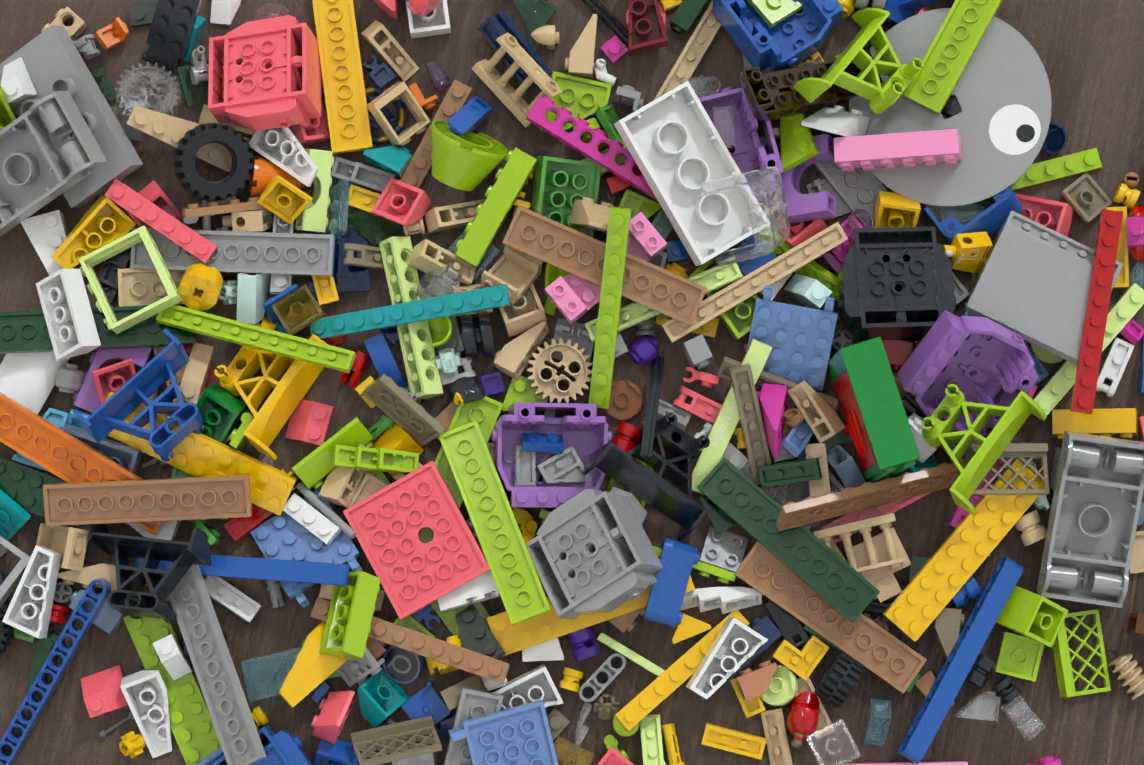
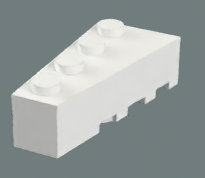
[2,545,62,639]
[436,571,501,613]

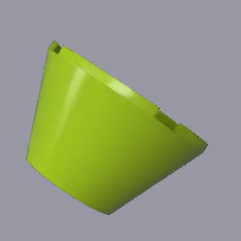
[431,120,508,191]

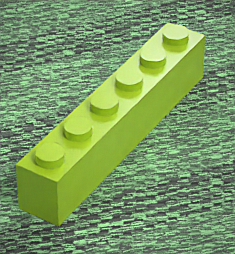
[455,147,538,267]

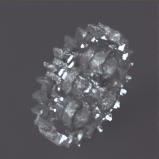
[115,62,182,116]

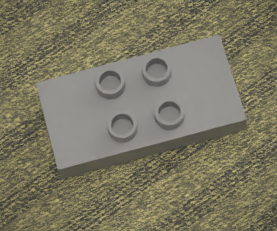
[0,26,143,208]

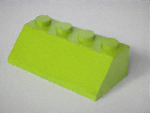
[292,417,375,490]
[319,571,381,659]

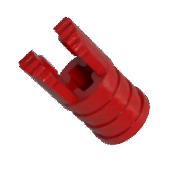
[340,349,370,389]

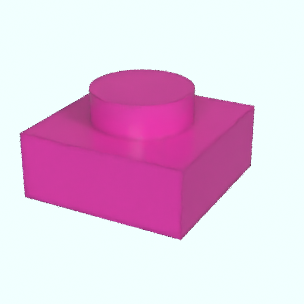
[600,35,629,64]
[1120,318,1144,345]

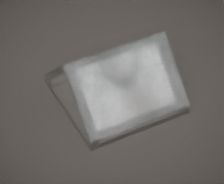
[806,719,862,765]

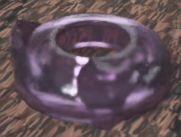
[848,209,874,231]

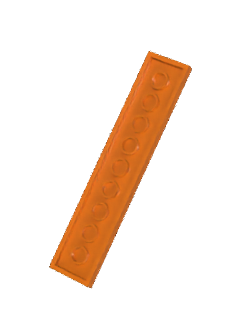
[0,392,164,536]

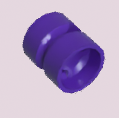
[567,626,601,662]

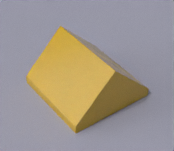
[257,175,312,225]
[371,423,424,476]

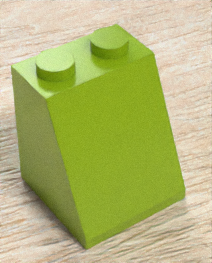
[996,586,1069,648]

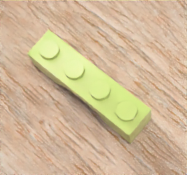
[295,149,334,232]

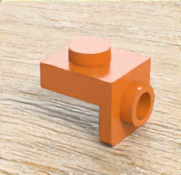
[94,17,129,51]
[409,82,438,111]

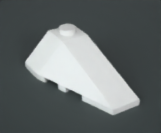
[249,127,319,187]
[120,670,172,758]

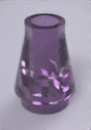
[425,61,451,92]

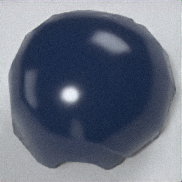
[1041,122,1068,154]

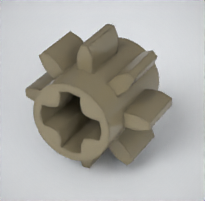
[593,694,620,720]

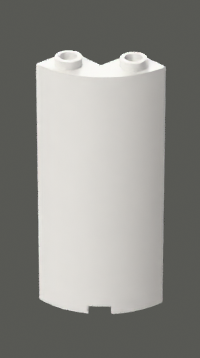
[0,310,70,415]

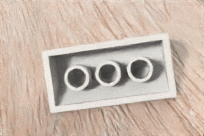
[36,269,101,361]

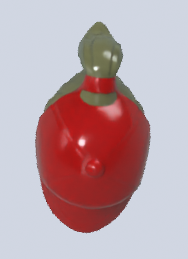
[787,691,819,748]

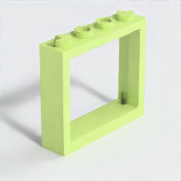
[79,225,183,334]

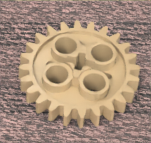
[527,338,592,403]

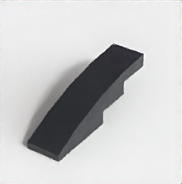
[98,229,132,305]

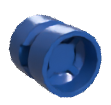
[950,576,982,609]

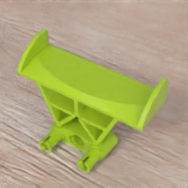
[794,7,924,114]
[921,384,1047,516]

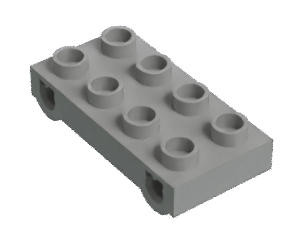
[0,91,108,237]
[1036,431,1144,608]

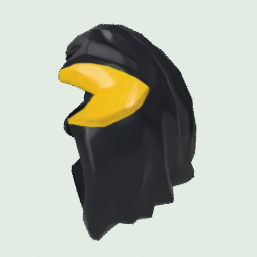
[448,376,485,405]

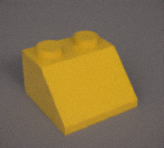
[872,190,921,228]

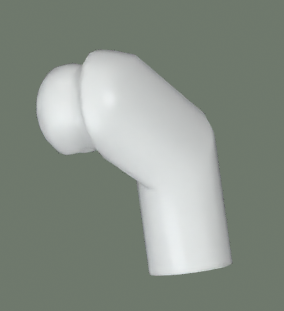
[593,59,617,86]

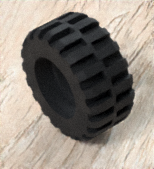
[173,123,254,201]

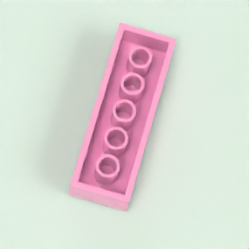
[834,129,962,172]

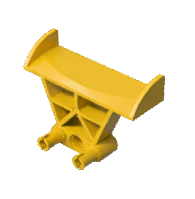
[214,334,328,460]

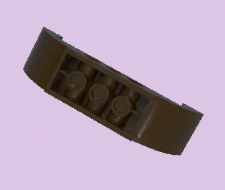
[739,46,883,122]

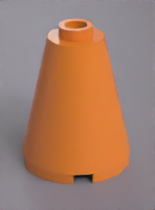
[249,156,305,197]

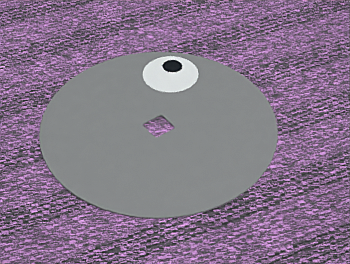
[849,8,1052,206]

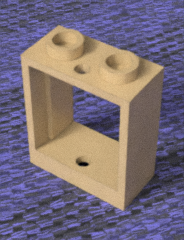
[366,81,431,146]

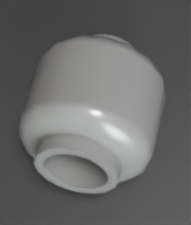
[55,363,84,394]

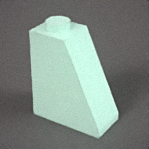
[236,273,271,325]
[784,273,832,310]

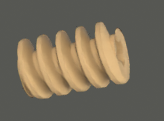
[1108,653,1144,700]

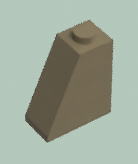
[440,675,488,711]

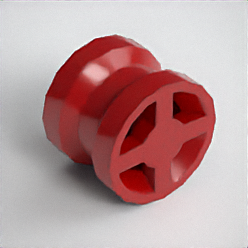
[50,604,69,624]

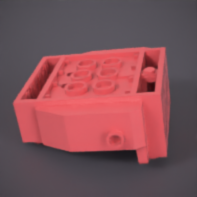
[208,15,321,131]

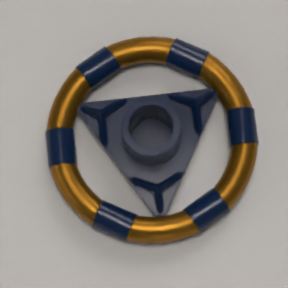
[365,86,406,145]

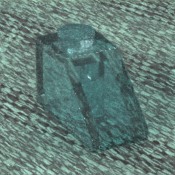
[864,698,891,747]

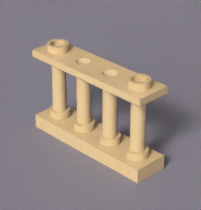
[472,32,563,128]
[813,513,906,573]

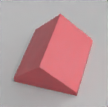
[91,358,136,405]

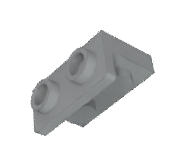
[337,647,385,687]

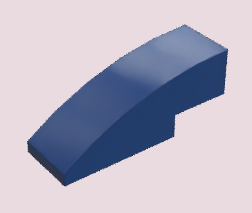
[364,333,407,389]

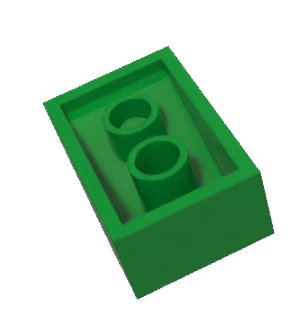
[196,383,247,444]

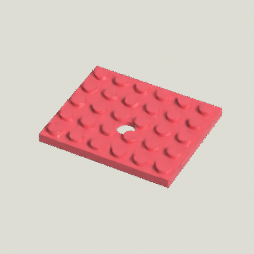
[343,461,490,620]

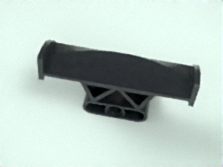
[582,412,710,541]
[87,524,211,624]

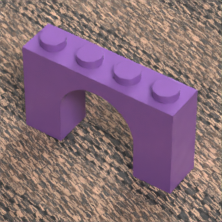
[781,133,836,224]
[73,347,154,413]

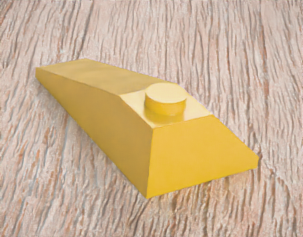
[51,195,136,269]
[278,621,348,708]

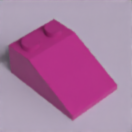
[757,383,787,459]

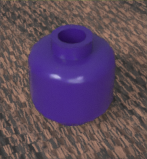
[628,335,659,366]

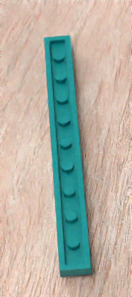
[309,284,510,340]

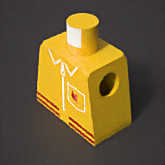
[942,232,993,274]

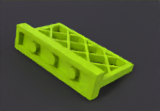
[1052,609,1111,698]

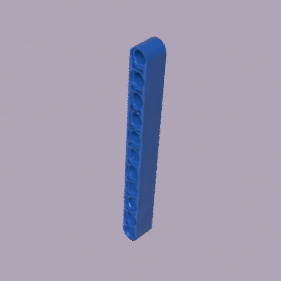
[134,555,350,586]
[898,556,1023,764]
[0,578,111,765]

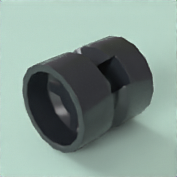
[965,653,997,689]

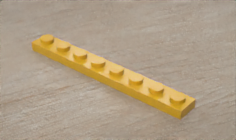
[614,610,750,732]

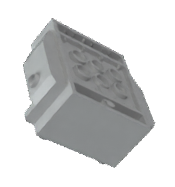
[525,489,663,619]

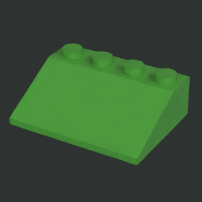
[530,156,601,238]

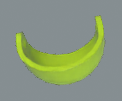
[428,317,453,348]

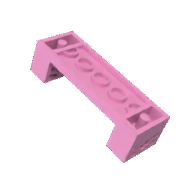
[545,212,667,324]

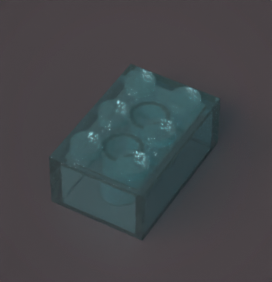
[241,647,302,702]

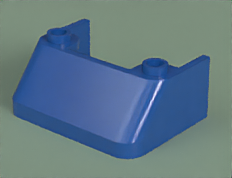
[924,186,1022,245]
[642,538,700,628]

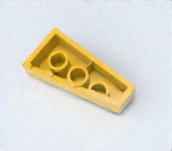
[1052,408,1138,439]

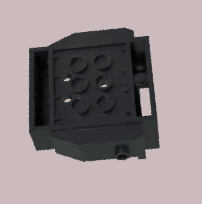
[836,227,956,341]

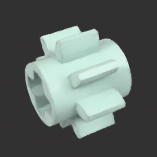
[219,280,237,305]
[436,348,461,373]

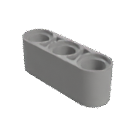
[579,653,626,702]

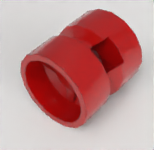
[611,421,643,457]

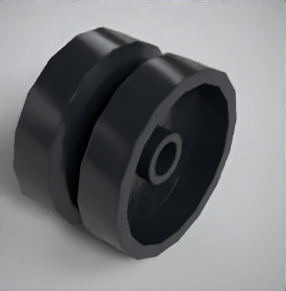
[461,312,496,360]

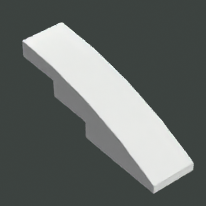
[680,587,762,614]

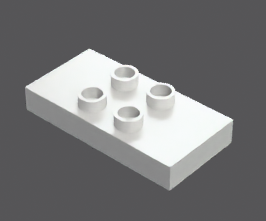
[614,81,770,266]

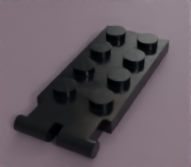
[142,0,202,75]

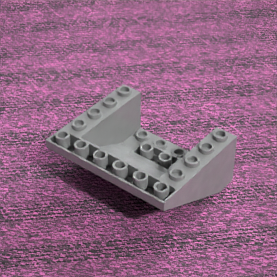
[964,210,1123,364]

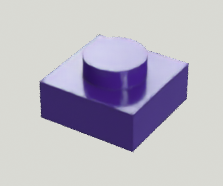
[480,371,505,397]

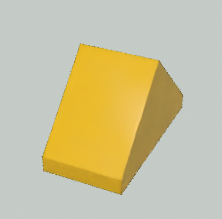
[671,613,712,644]

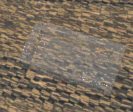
[713,106,736,148]

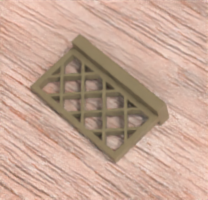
[963,443,1050,495]
[350,716,442,765]

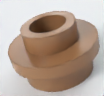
[783,408,804,427]

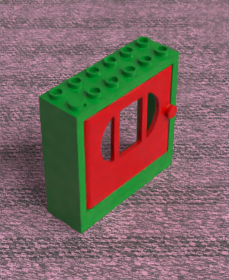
[826,337,920,483]

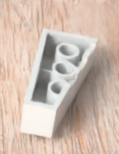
[21,210,77,276]
[686,616,768,699]
[488,664,563,711]

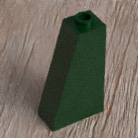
[670,0,710,36]

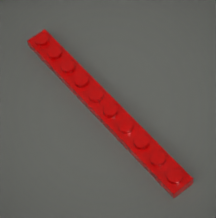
[1070,209,1123,415]

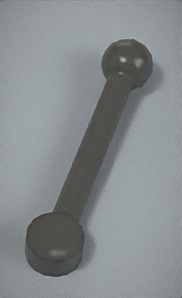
[99,712,135,738]

